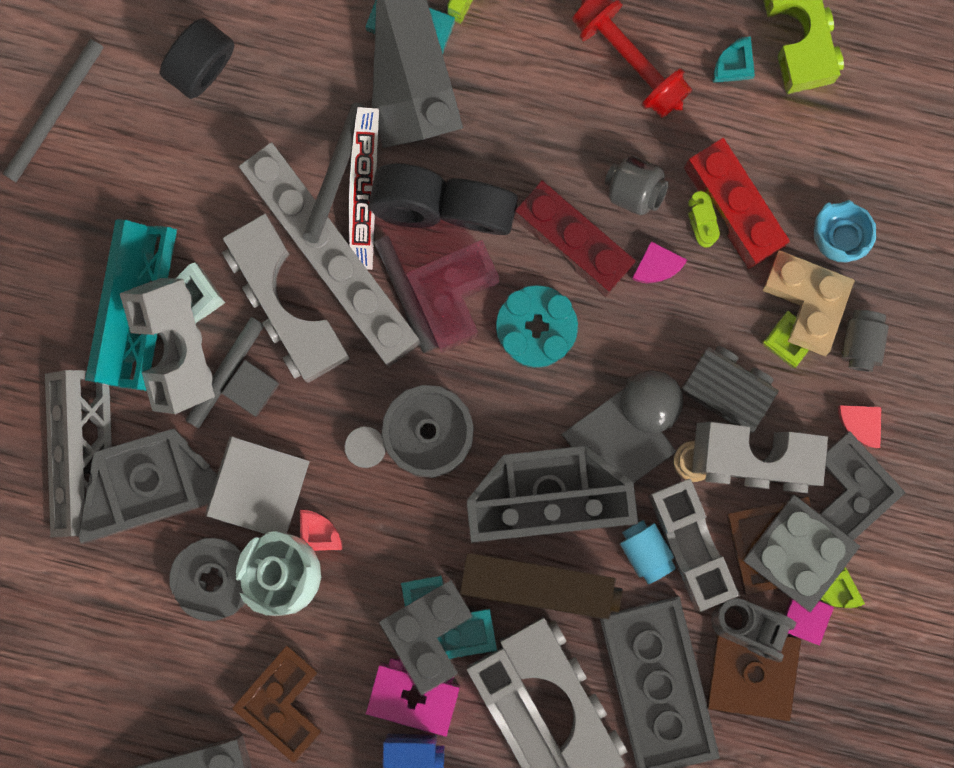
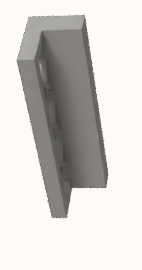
[45,370,112,538]

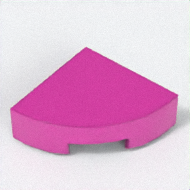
[632,242,687,284]

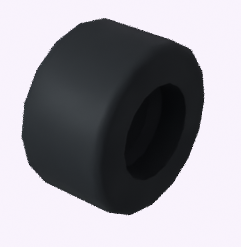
[159,18,235,99]
[369,164,446,228]
[440,178,518,235]

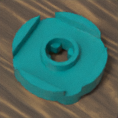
[496,286,578,368]

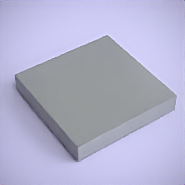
[205,436,310,534]

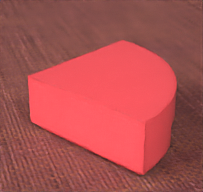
[838,405,881,449]
[300,510,343,551]

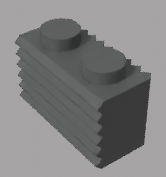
[681,346,779,433]

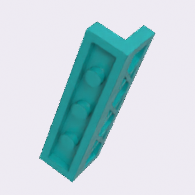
[85,219,177,391]

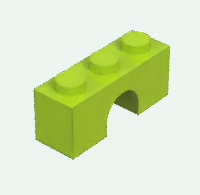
[763,0,844,94]

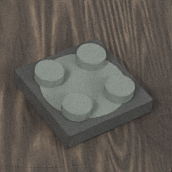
[742,495,861,612]

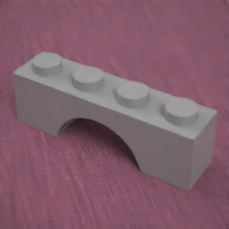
[222,214,350,383]
[500,616,627,768]

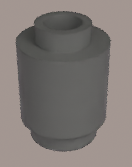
[841,310,889,372]

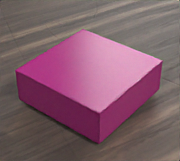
[785,599,834,646]

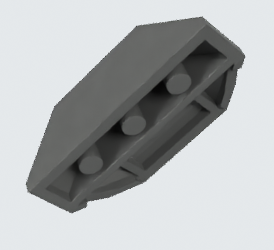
[467,446,638,543]

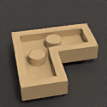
[762,250,855,357]

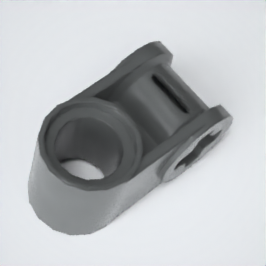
[711,598,797,662]

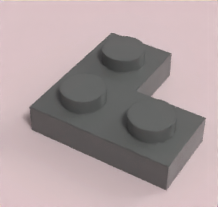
[819,431,906,541]
[379,580,472,696]

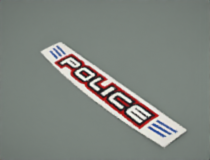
[349,107,379,270]

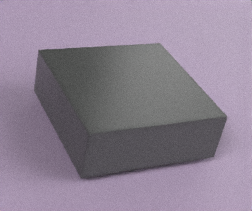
[222,360,279,417]

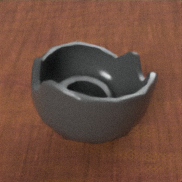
[620,370,683,433]

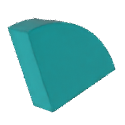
[713,36,755,83]

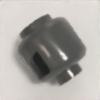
[605,155,669,216]

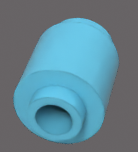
[619,520,676,584]

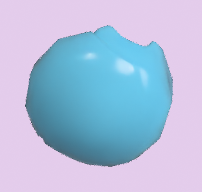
[814,200,876,263]

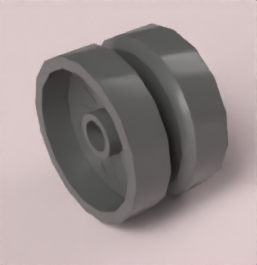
[382,385,474,478]

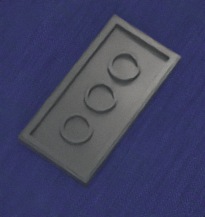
[599,596,720,768]

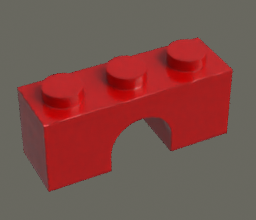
[684,137,790,269]

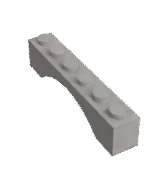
[239,142,420,368]
[467,646,569,768]

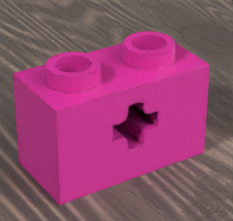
[366,658,460,737]

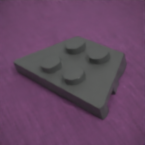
[79,429,217,545]

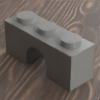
[120,278,215,414]
[692,422,828,493]
[648,479,739,612]

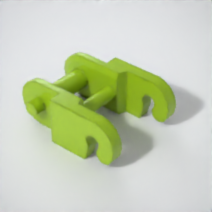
[688,191,720,248]

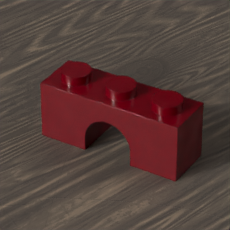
[514,180,636,298]

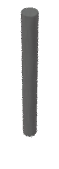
[2,39,104,182]
[303,103,366,243]

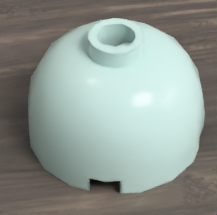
[236,531,321,616]

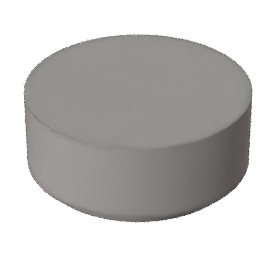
[345,427,386,468]

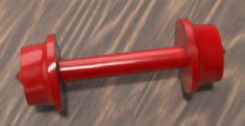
[572,0,693,118]

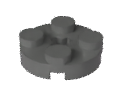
[169,538,246,621]

